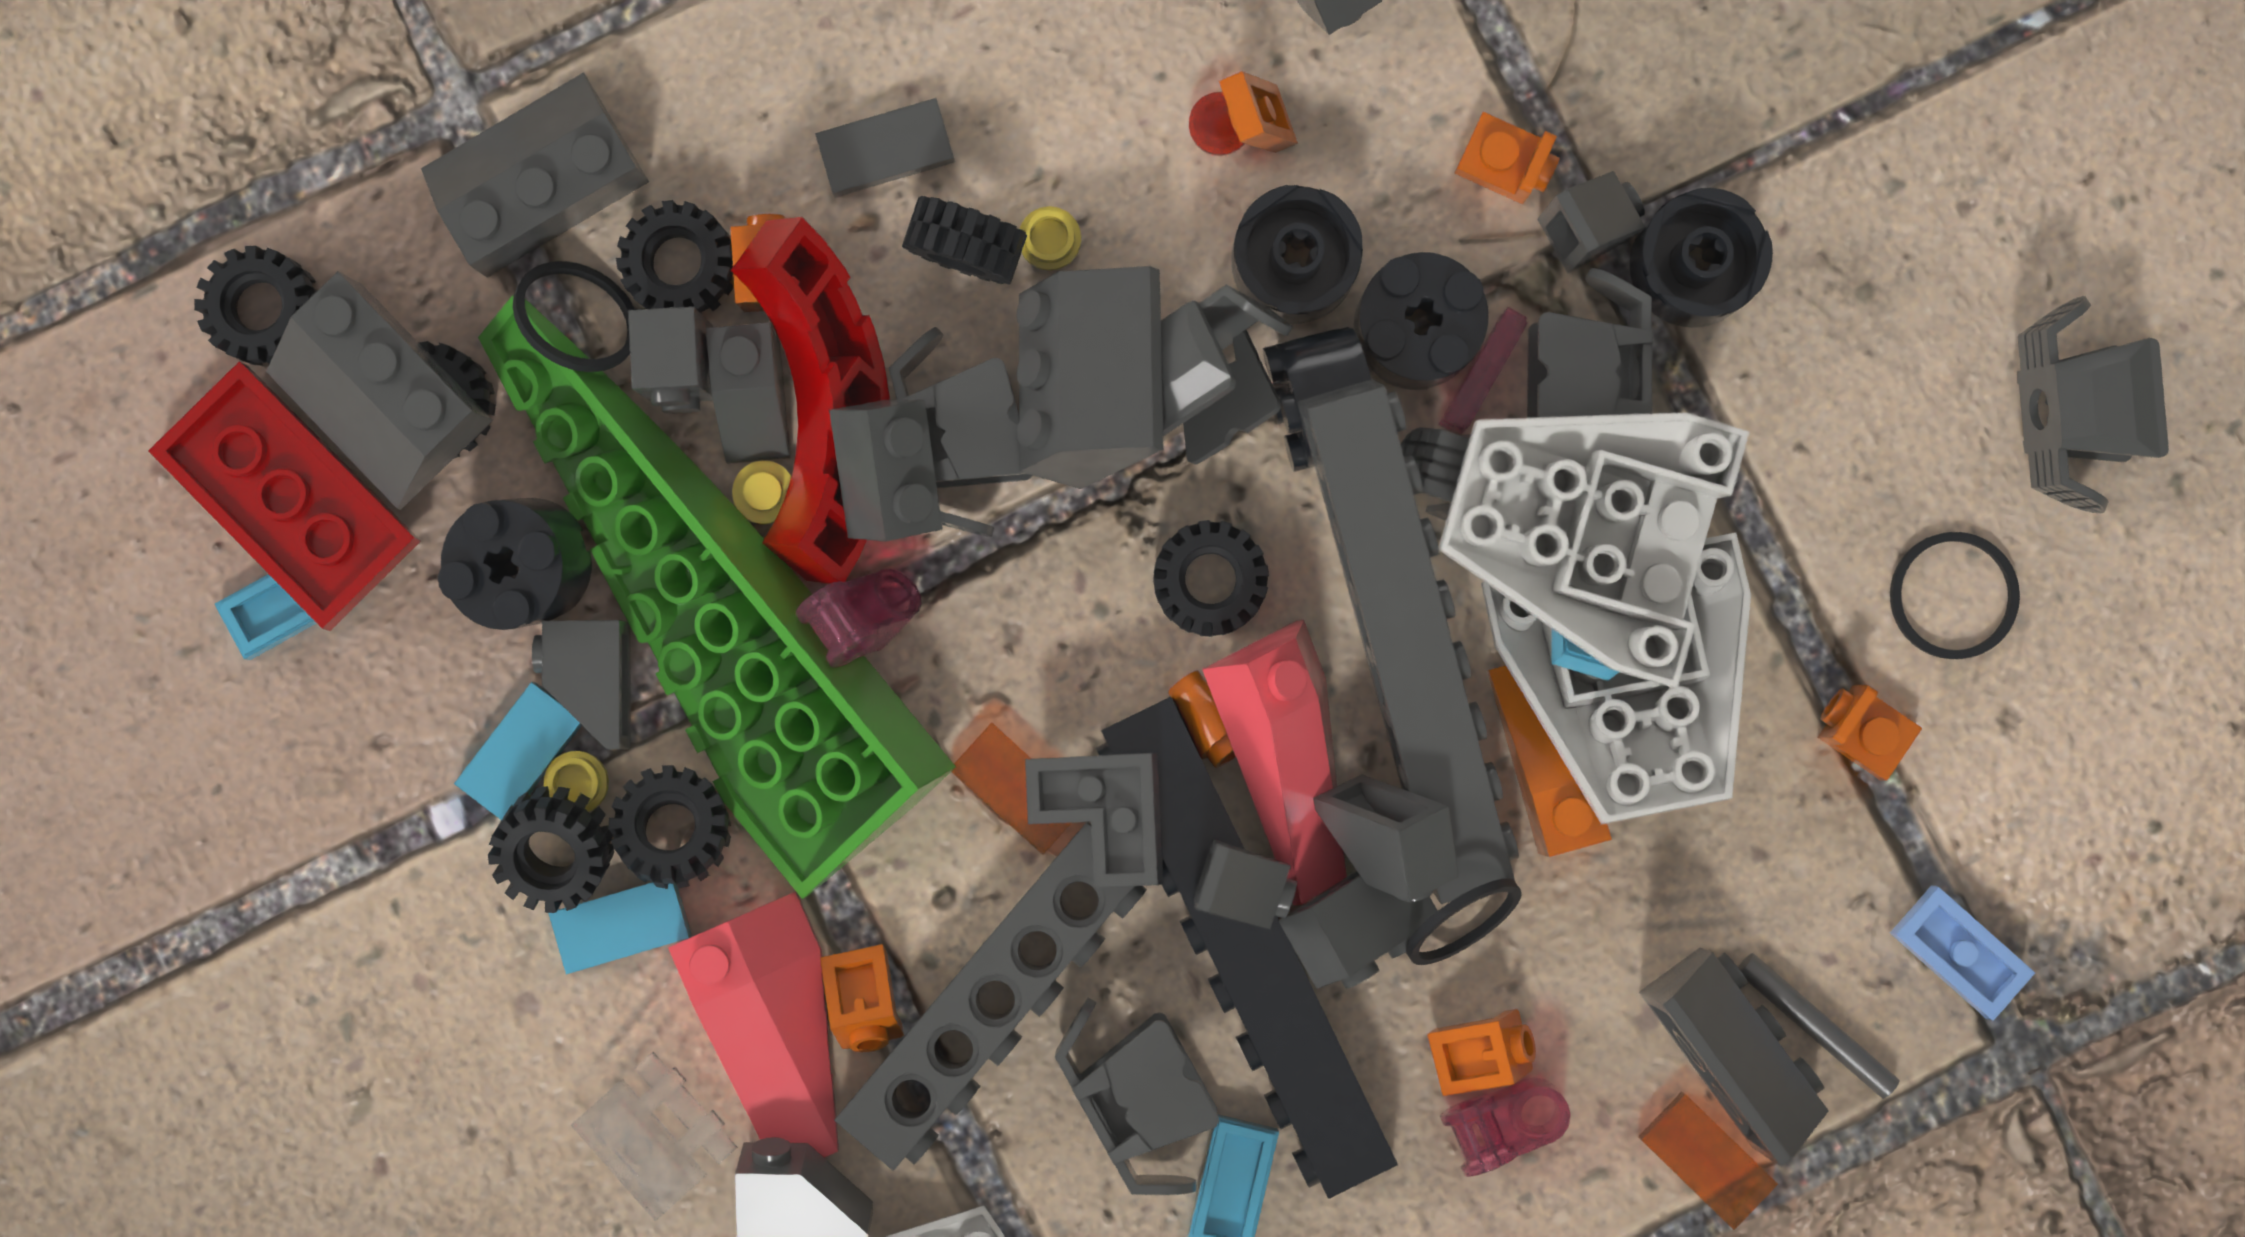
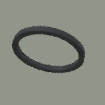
[513,261,635,372]
[1890,532,2020,659]
[1406,879,1522,965]

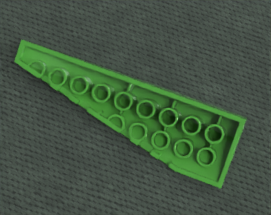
[478,295,956,899]

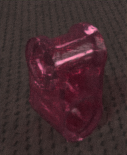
[795,569,922,668]
[1440,1077,1571,1177]

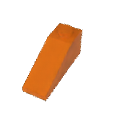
[1487,665,1612,857]

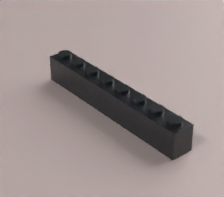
[1095,697,1398,1199]

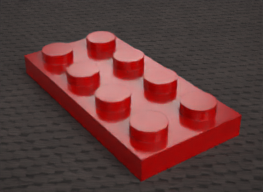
[148,361,421,631]

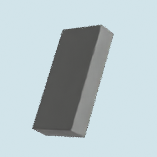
[815,98,955,198]

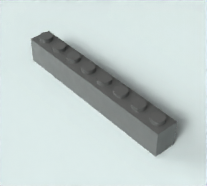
[1297,379,1519,904]

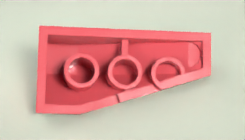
[1202,620,1347,905]
[668,891,839,1158]

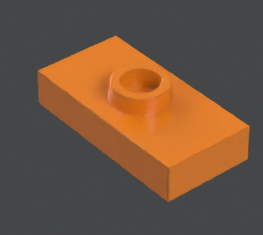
[1219,71,1298,153]

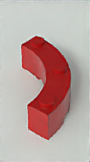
[731,217,890,585]

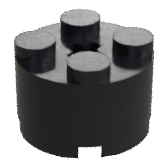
[1231,185,1363,325]
[1629,188,1773,328]
[1353,252,1489,390]
[1263,327,1371,472]
[438,498,592,630]

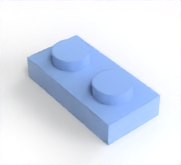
[1890,885,2035,1021]

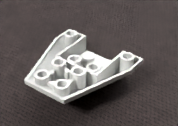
[1438,413,1750,688]
[1481,533,1751,825]

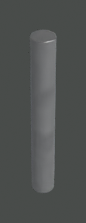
[1738,953,1900,1099]

